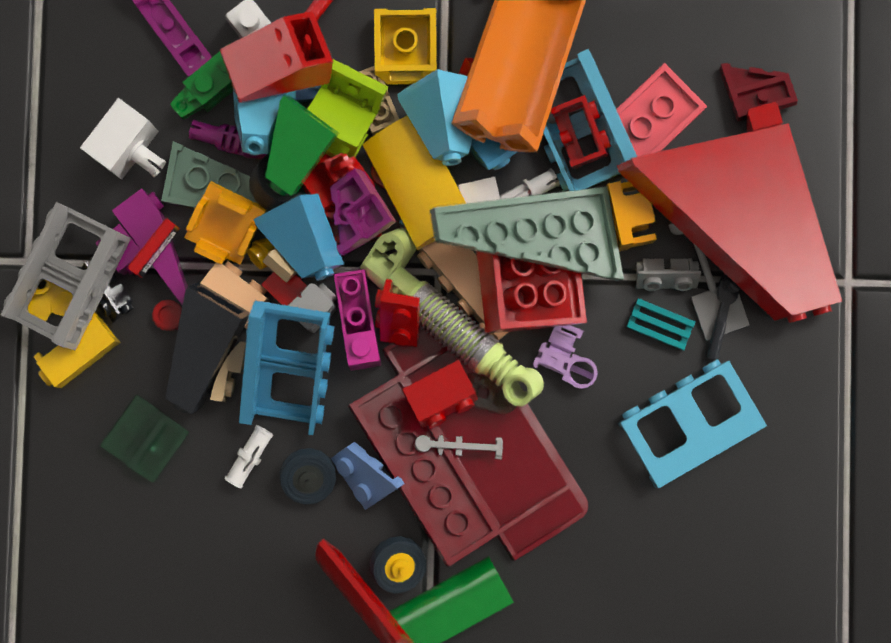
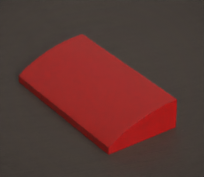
[315,539,414,643]

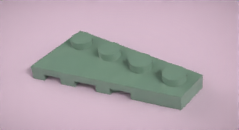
[161,141,289,213]

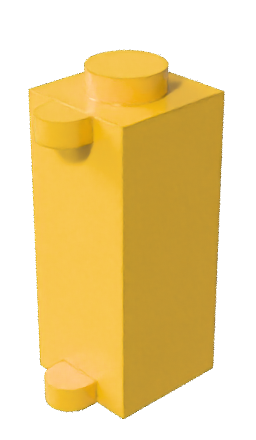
[34,312,120,388]

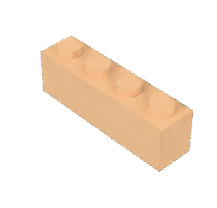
[417,242,509,340]

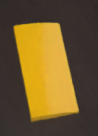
[362,115,467,250]

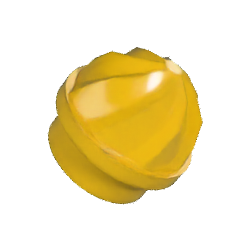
[247,238,275,270]

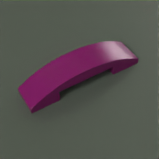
[132,0,212,77]

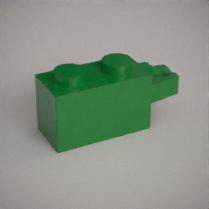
[170,43,233,120]

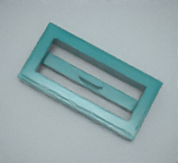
[626,298,695,351]

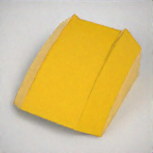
[374,8,437,84]

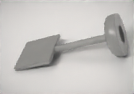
[669,223,749,341]

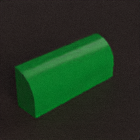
[389,556,514,643]

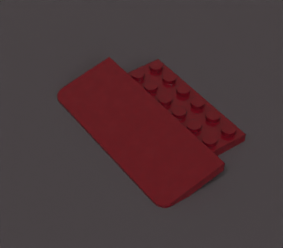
[348,306,588,567]

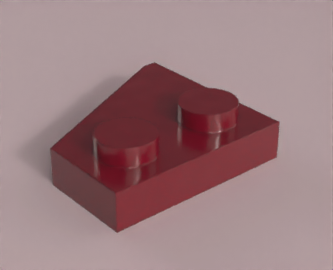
[720,63,798,122]

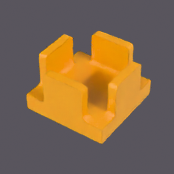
[184,181,266,265]
[606,181,657,252]

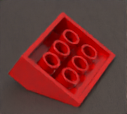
[477,251,587,333]

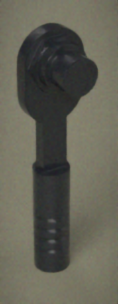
[706,274,741,360]

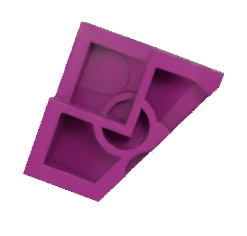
[331,168,396,255]

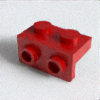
[375,279,420,347]

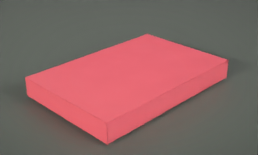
[616,63,708,157]

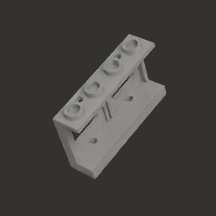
[0,202,131,351]

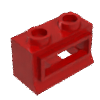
[551,95,611,169]

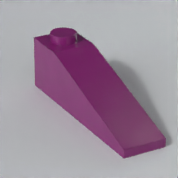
[112,188,188,305]

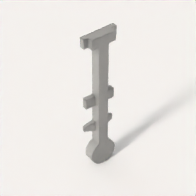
[414,435,503,459]

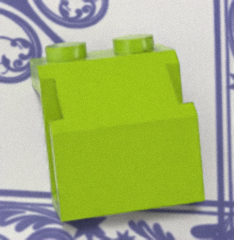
[308,59,388,158]

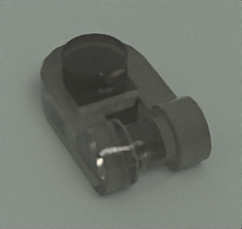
[467,373,517,415]

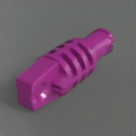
[189,120,266,159]

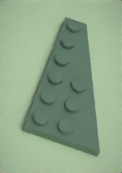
[430,187,624,281]

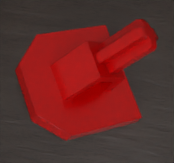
[301,153,374,212]

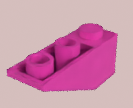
[334,269,381,371]

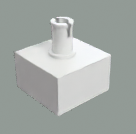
[80,98,166,180]

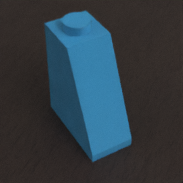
[253,194,344,281]

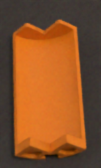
[452,0,586,152]

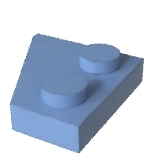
[331,442,405,510]

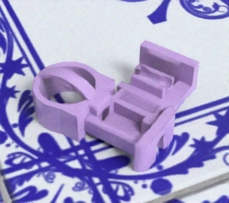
[533,325,598,389]

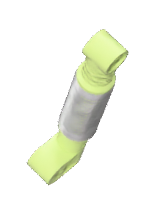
[359,228,544,406]

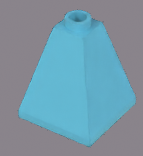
[397,69,472,166]
[233,88,296,155]

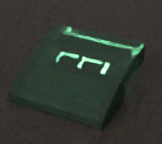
[100,394,189,483]

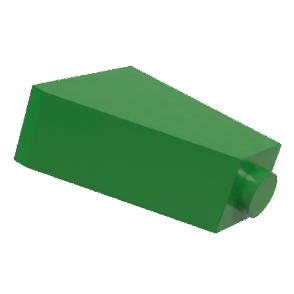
[265,95,339,196]

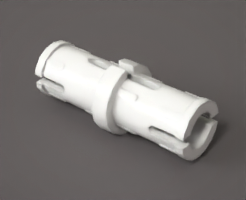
[224,425,273,489]

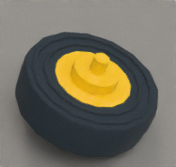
[370,536,426,593]

